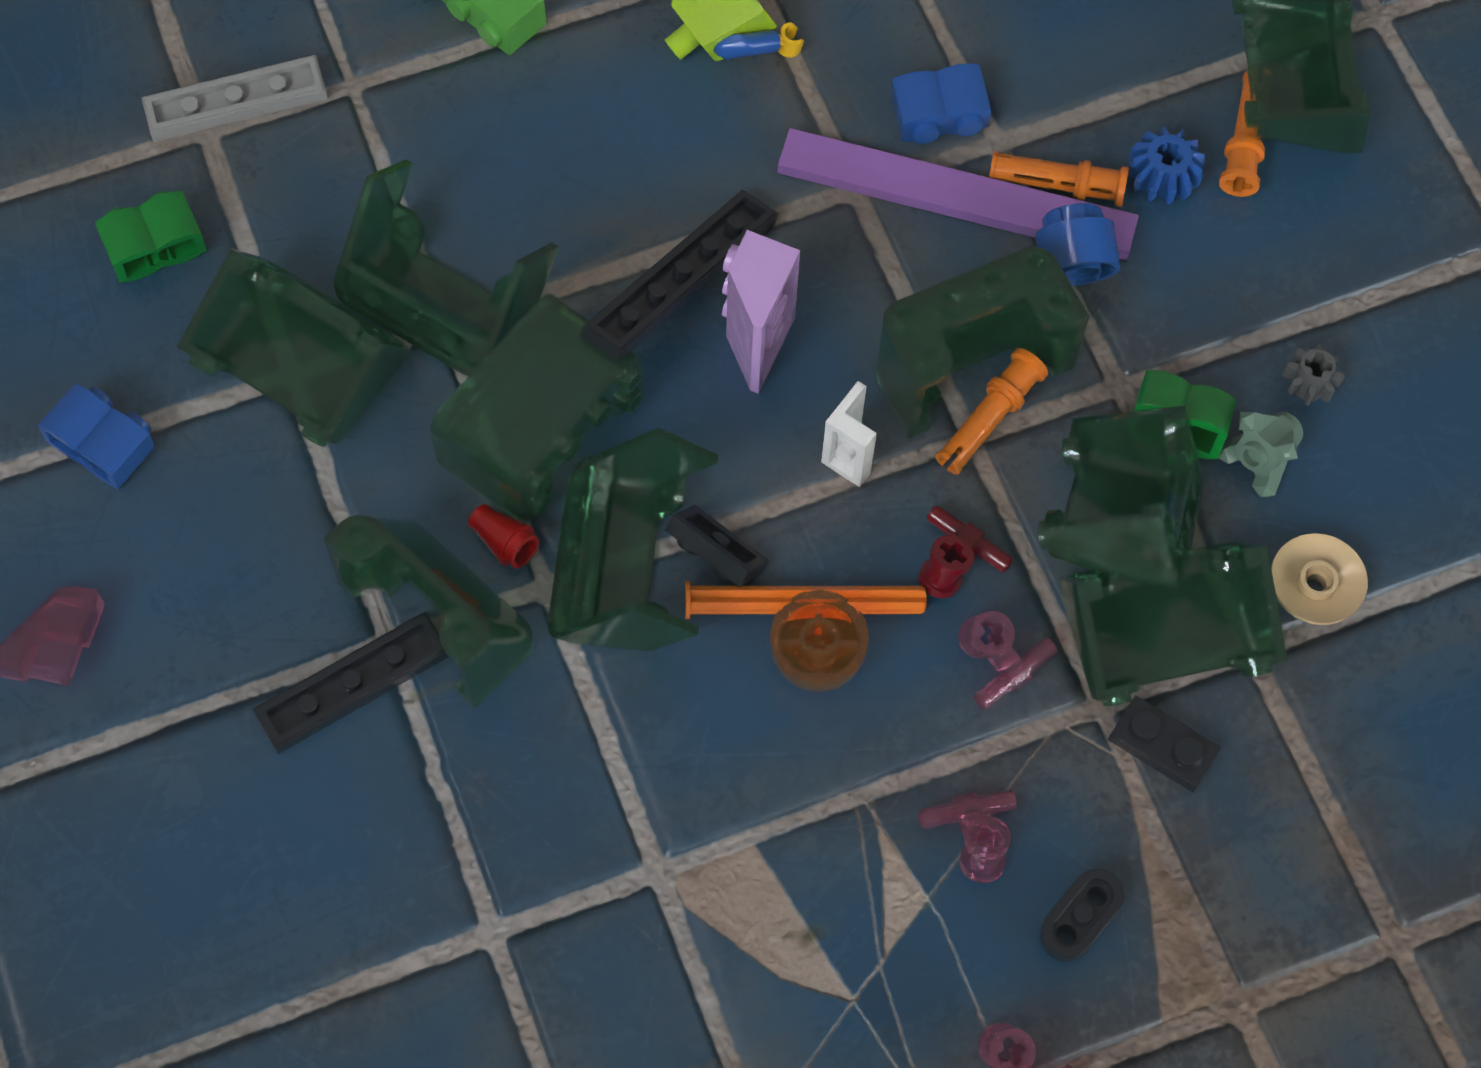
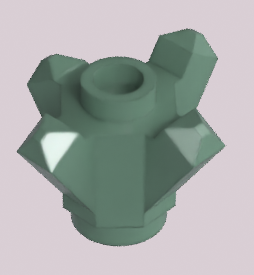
[1218,411,1303,497]

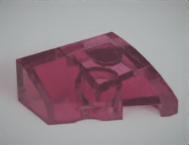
[0,586,105,686]

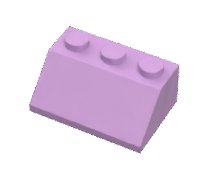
[722,230,800,394]

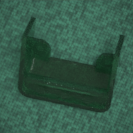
[334,159,560,376]
[548,427,718,651]

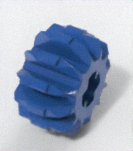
[1128,125,1205,206]

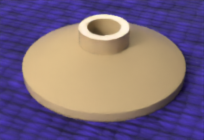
[1270,533,1368,625]

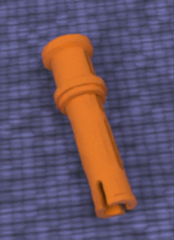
[1219,69,1272,197]
[989,151,1129,207]
[935,348,1049,475]

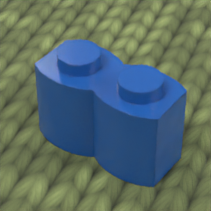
[891,63,991,144]
[38,383,155,489]

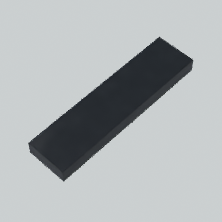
[253,611,451,754]

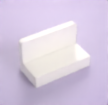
[821,381,877,487]

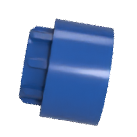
[1035,203,1121,286]

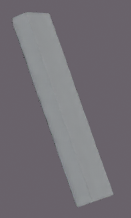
[141,55,328,142]

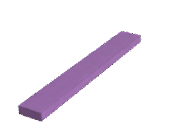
[777,128,1139,261]

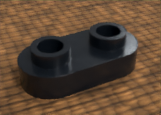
[1040,869,1124,962]

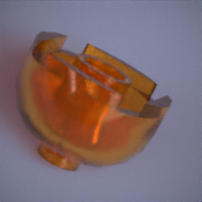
[769,590,869,693]

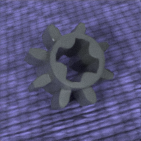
[1282,345,1345,406]

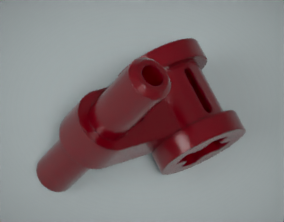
[918,505,1013,598]

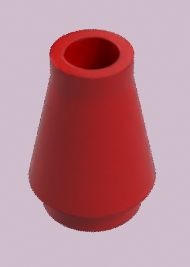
[468,504,539,569]

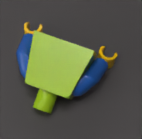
[664,0,804,61]

